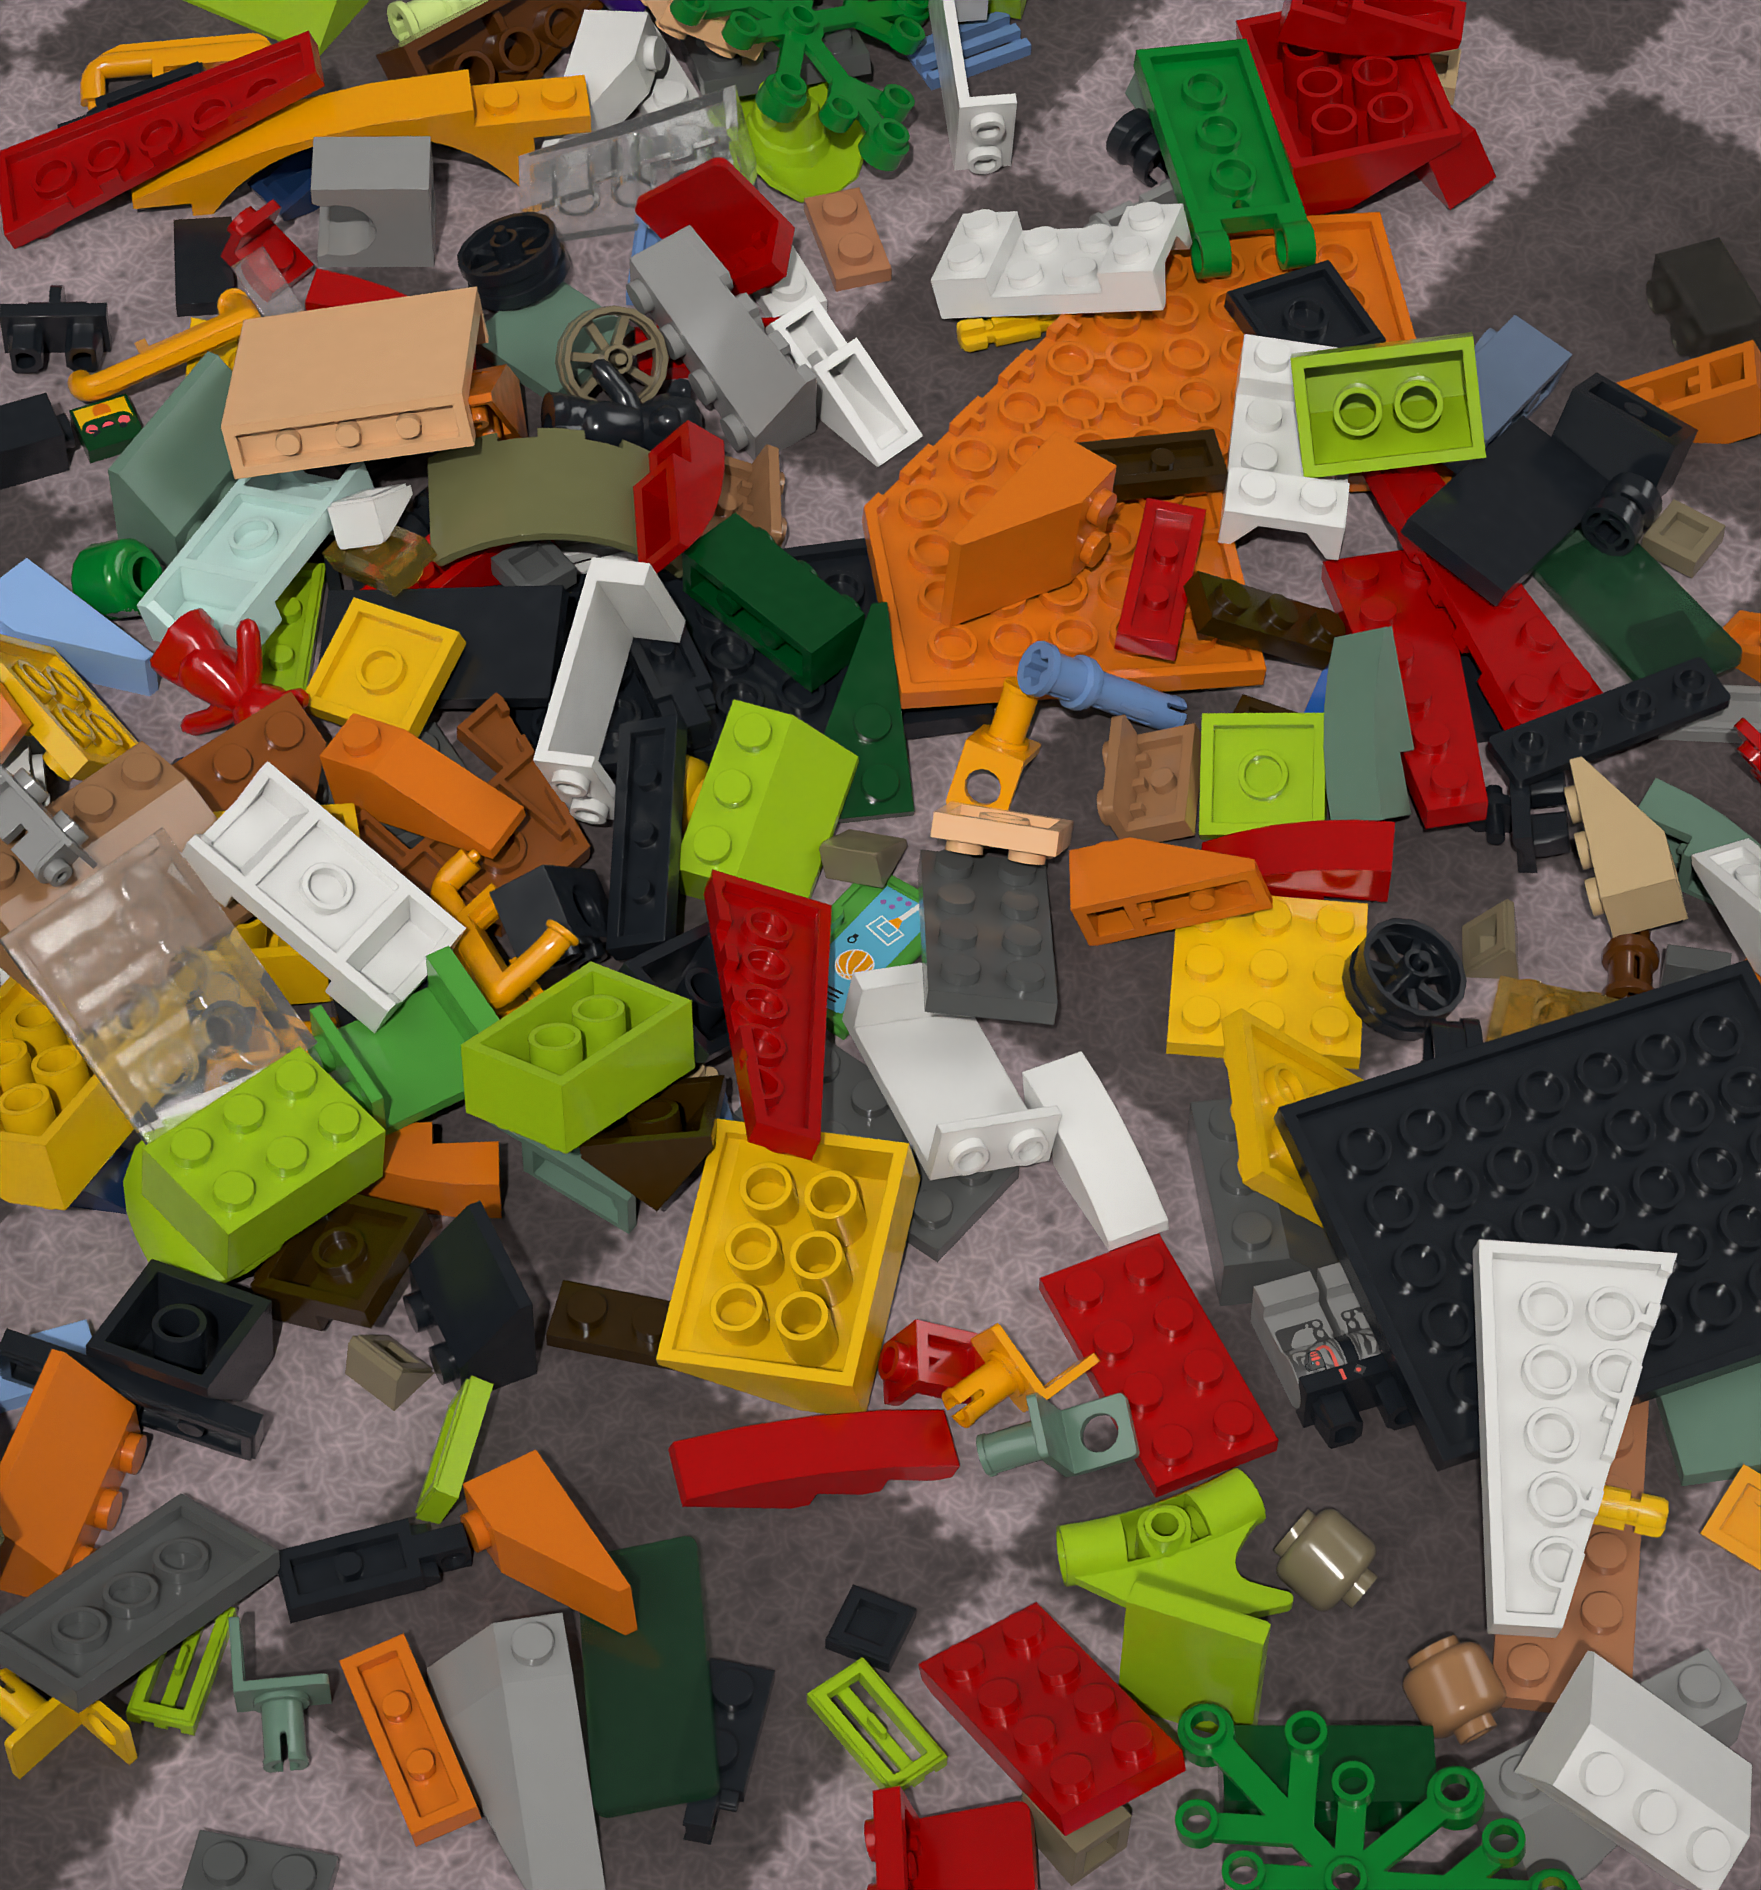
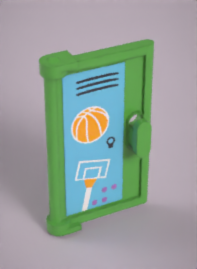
[826,875,922,1040]

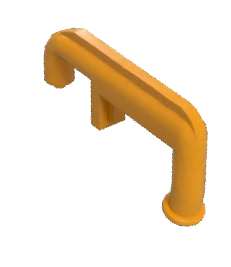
[80,33,272,110]
[67,288,261,402]
[430,848,579,1009]

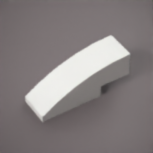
[765,295,923,467]
[1022,1051,1169,1251]

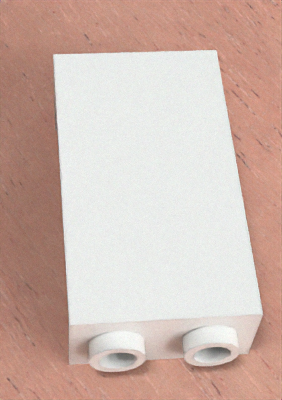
[928,0,1017,174]
[533,557,686,824]
[842,963,1062,1180]

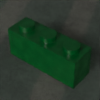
[682,512,865,693]
[1218,1725,1436,1841]

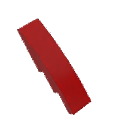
[668,1410,960,1509]

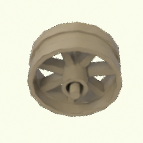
[555,305,669,403]

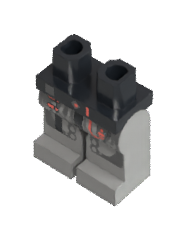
[1250,1262,1415,1449]

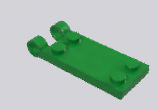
[1133,39,1316,279]

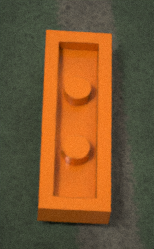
[339,1633,482,1847]

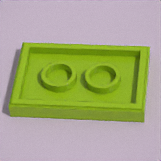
[1118,1581,1271,1734]

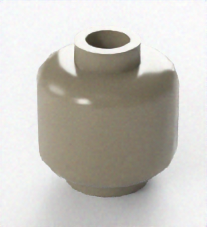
[1273,1509,1378,1612]

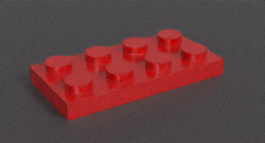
[1039,1233,1278,1498]
[918,1602,1186,1836]

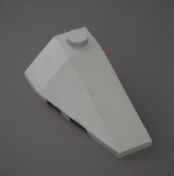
[427,1613,606,1890]

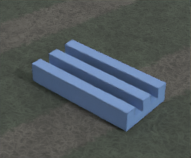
[906,12,1031,91]

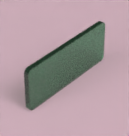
[1531,527,1742,681]
[580,1536,720,1818]

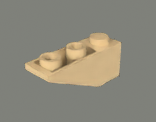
[1564,756,1688,938]

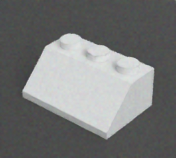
[1515,1651,1752,1890]

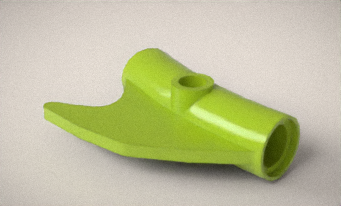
[1056,1468,1293,1618]

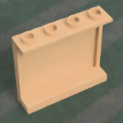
[221,286,489,479]

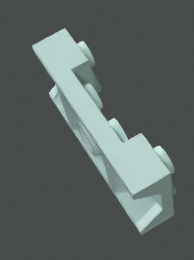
[137,462,374,649]

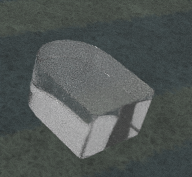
[231,246,305,317]

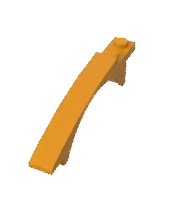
[131,69,592,216]

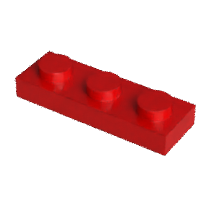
[1114,498,1207,661]

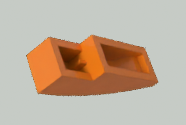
[357,1122,502,1218]

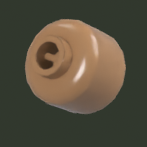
[1402,1635,1507,1745]

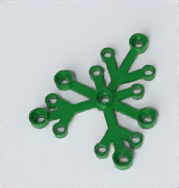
[670,0,930,171]
[1175,1703,1581,1890]

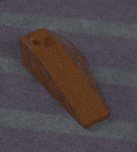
[376,0,604,150]

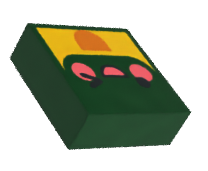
[69,393,142,464]

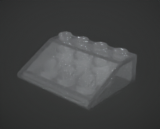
[0,827,318,1145]

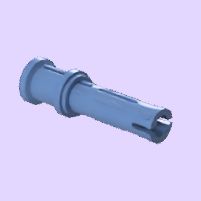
[1017,641,1187,730]

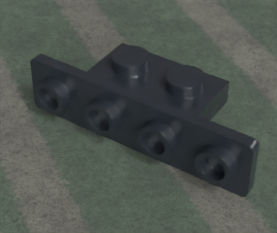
[1488,657,1731,788]

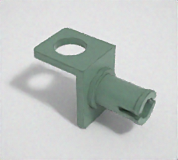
[976,1393,1140,1477]
[228,1616,332,1773]

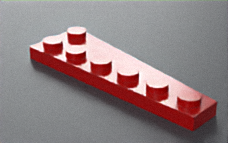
[0,30,325,249]
[1361,464,1603,731]
[1321,550,1488,829]
[704,869,832,1161]

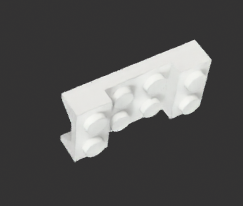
[931,202,1192,319]
[1218,334,1350,560]
[175,761,466,1034]

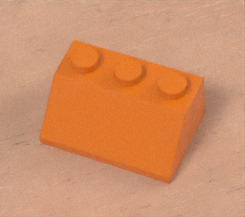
[0,1349,147,1597]

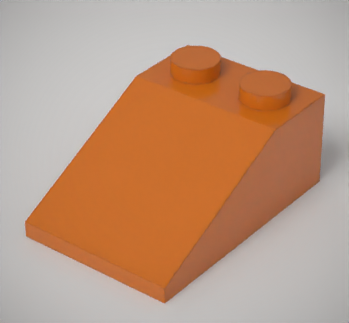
[940,431,1117,627]

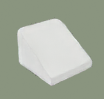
[327,483,413,550]

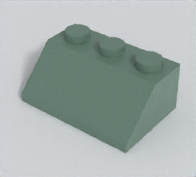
[108,351,238,567]

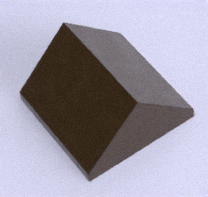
[579,1075,726,1211]

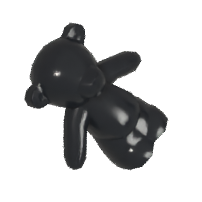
[540,359,702,451]

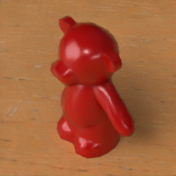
[150,608,309,736]

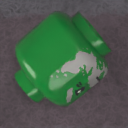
[71,538,162,620]

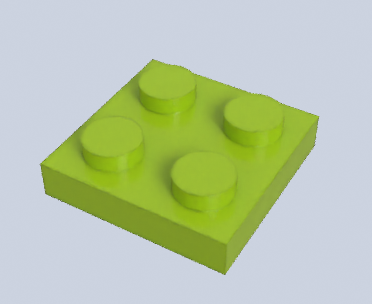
[1199,713,1327,840]

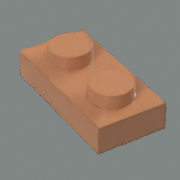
[804,187,892,292]

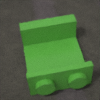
[306,945,500,1136]

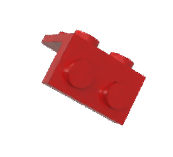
[635,157,795,296]
[864,1786,1038,1890]

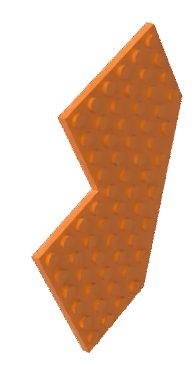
[862,212,1453,709]

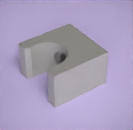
[311,136,436,267]

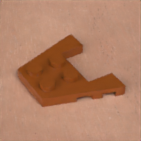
[356,692,590,937]

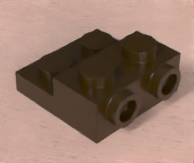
[250,1194,433,1331]

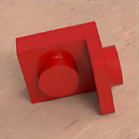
[220,199,314,305]
[878,1319,985,1406]

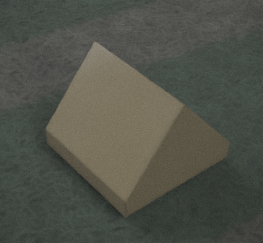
[1462,899,1519,980]
[345,1335,434,1411]

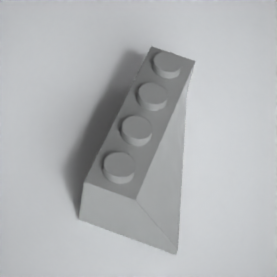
[626,225,817,461]
[1465,1648,1748,1890]

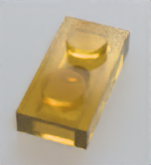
[322,525,437,597]

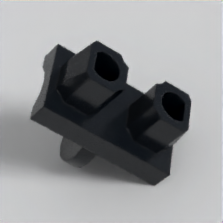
[0,285,112,373]
[1468,772,1571,873]

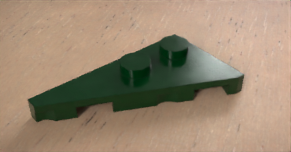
[824,602,915,824]

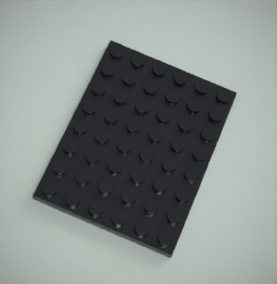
[1273,960,1761,1472]

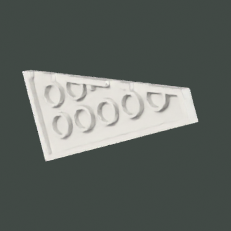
[1472,1239,1677,1638]

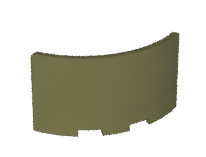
[428,428,683,578]

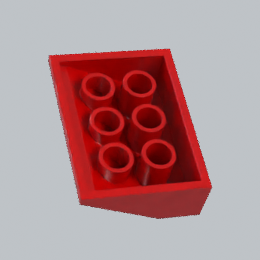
[1236,11,1462,216]

